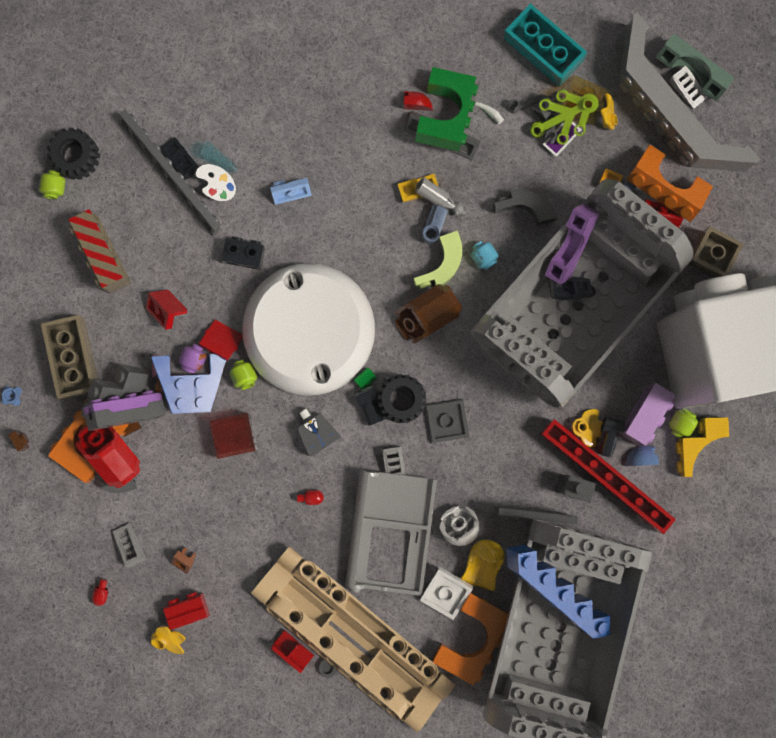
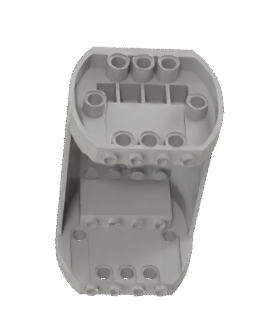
[470,179,693,410]
[483,519,653,738]

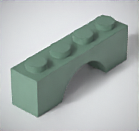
[655,33,734,102]

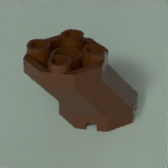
[395,284,462,344]

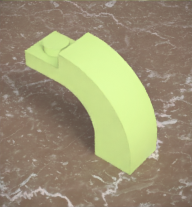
[413,231,462,289]

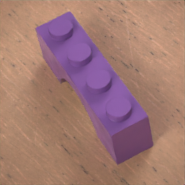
[545,203,600,285]

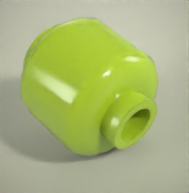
[39,170,66,200]
[229,360,258,390]
[669,408,698,438]

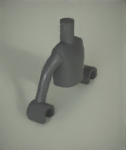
[508,92,563,144]

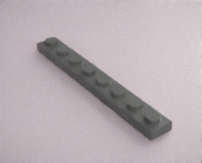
[119,110,220,236]

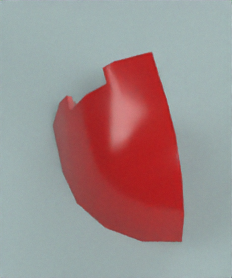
[404,91,433,111]

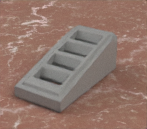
[382,447,406,475]
[112,523,146,568]

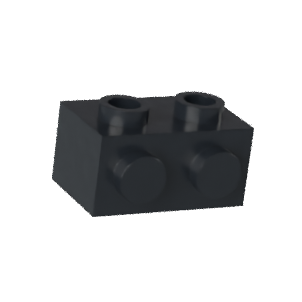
[221,236,265,270]

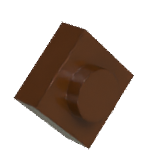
[9,431,30,452]

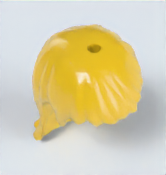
[460,539,505,591]

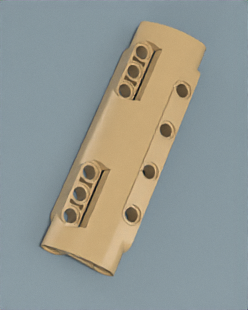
[251,546,455,732]

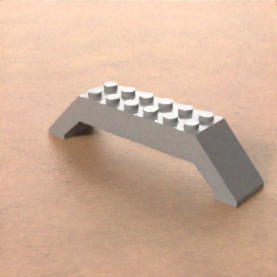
[619,12,760,172]

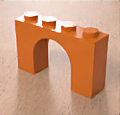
[626,145,713,223]
[48,398,129,483]
[432,592,508,686]

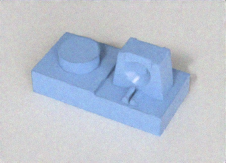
[270,178,312,205]

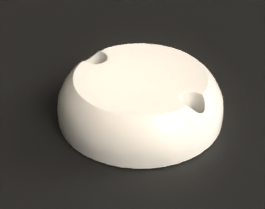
[242,263,375,396]

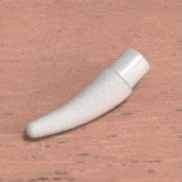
[475,102,504,124]

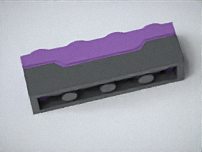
[83,391,166,431]

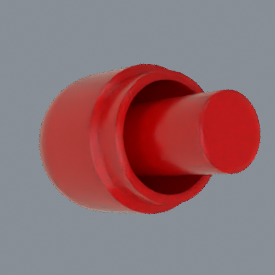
[297,490,324,506]
[91,578,109,606]

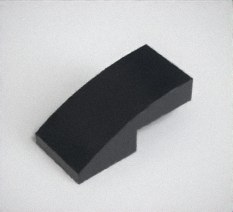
[160,137,199,180]
[548,277,593,300]

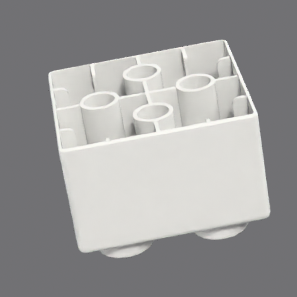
[657,273,776,409]

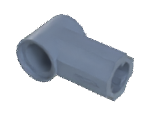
[422,205,448,245]

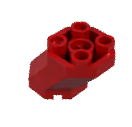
[75,426,140,488]

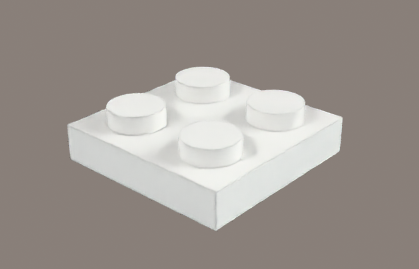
[420,567,473,620]

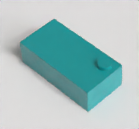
[504,3,587,87]

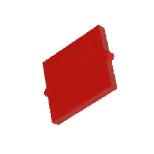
[199,319,243,361]

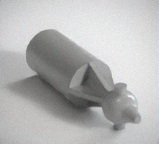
[414,177,466,216]

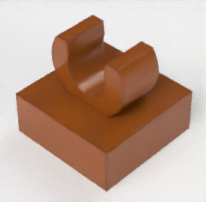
[171,547,196,574]

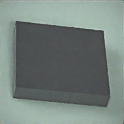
[425,399,470,443]

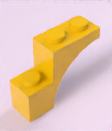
[676,417,729,477]

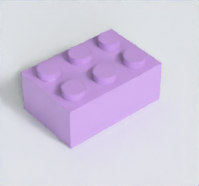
[622,383,676,446]

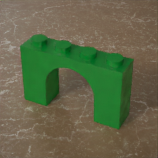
[415,67,478,152]

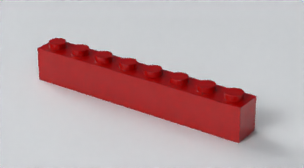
[539,419,676,534]

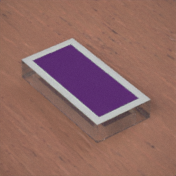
[542,122,581,158]

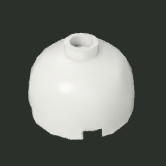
[440,506,479,546]

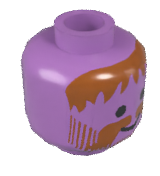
[178,344,207,373]

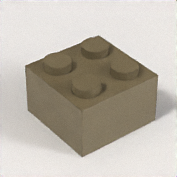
[688,226,744,278]

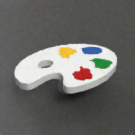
[195,164,236,201]

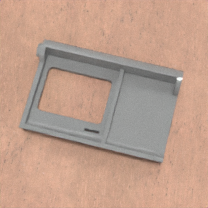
[345,470,437,596]

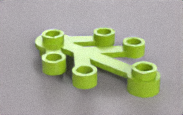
[530,89,599,145]

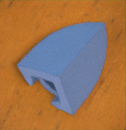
[625,445,659,466]

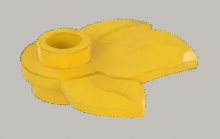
[601,93,618,130]
[571,409,602,447]
[151,626,186,654]

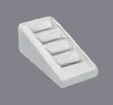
[669,66,708,109]

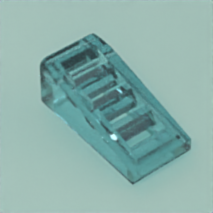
[200,140,238,173]

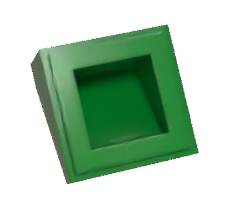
[354,367,377,389]

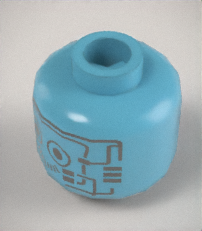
[470,241,499,271]

